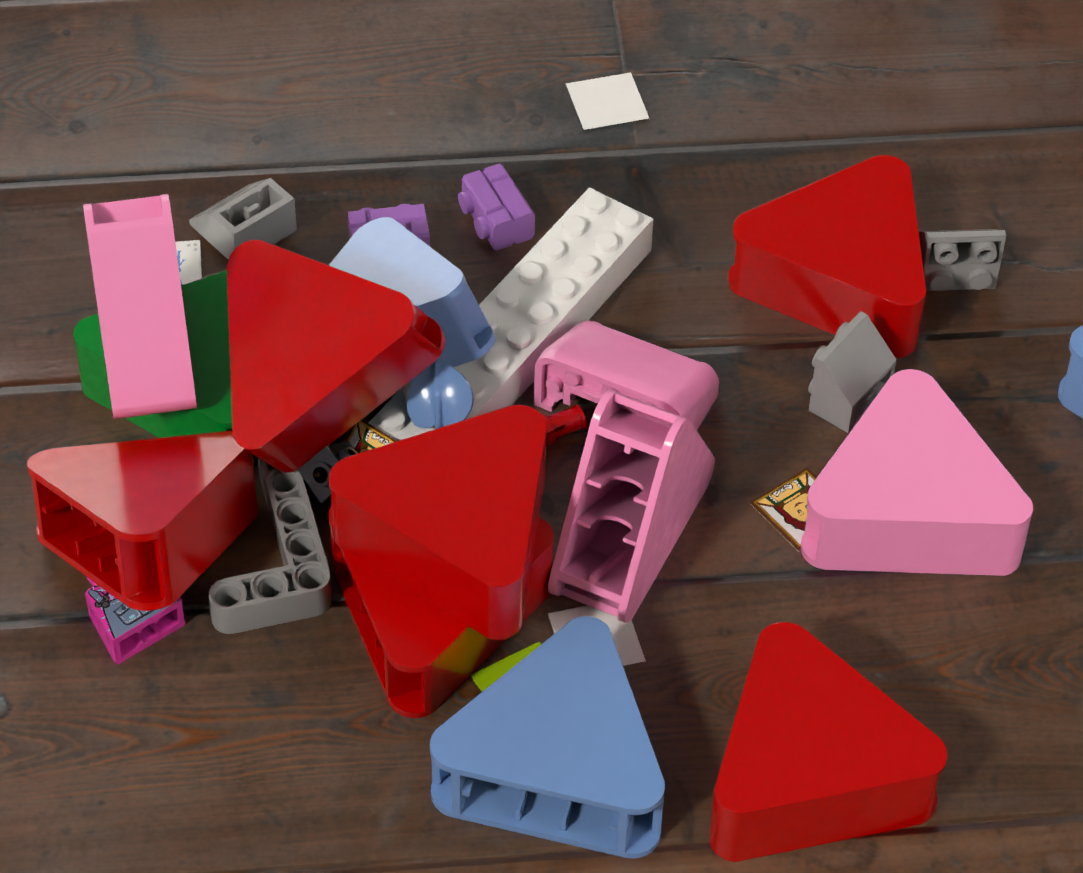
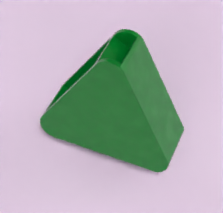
[73,270,258,468]

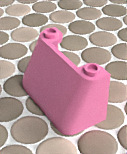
[534,321,719,430]

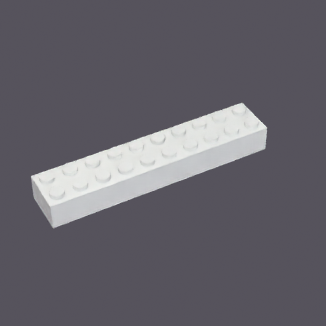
[369,187,653,441]

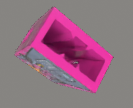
[85,577,185,665]

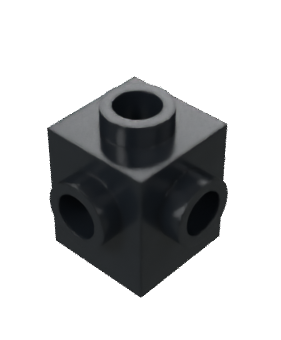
[298,441,358,503]

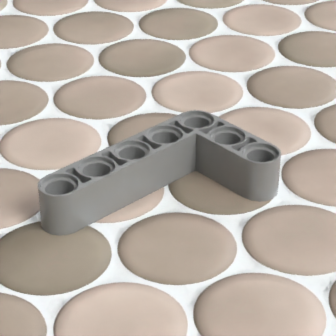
[209,458,332,634]

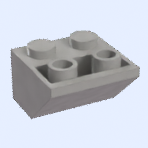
[189,178,297,259]
[919,229,1006,291]
[808,311,896,433]

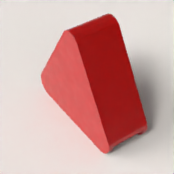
[728,155,926,358]
[227,240,445,473]
[329,405,547,640]
[27,431,258,611]
[329,506,554,718]
[709,622,947,862]

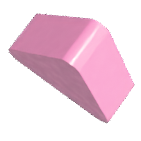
[83,194,197,419]
[801,369,1033,576]
[548,389,715,623]

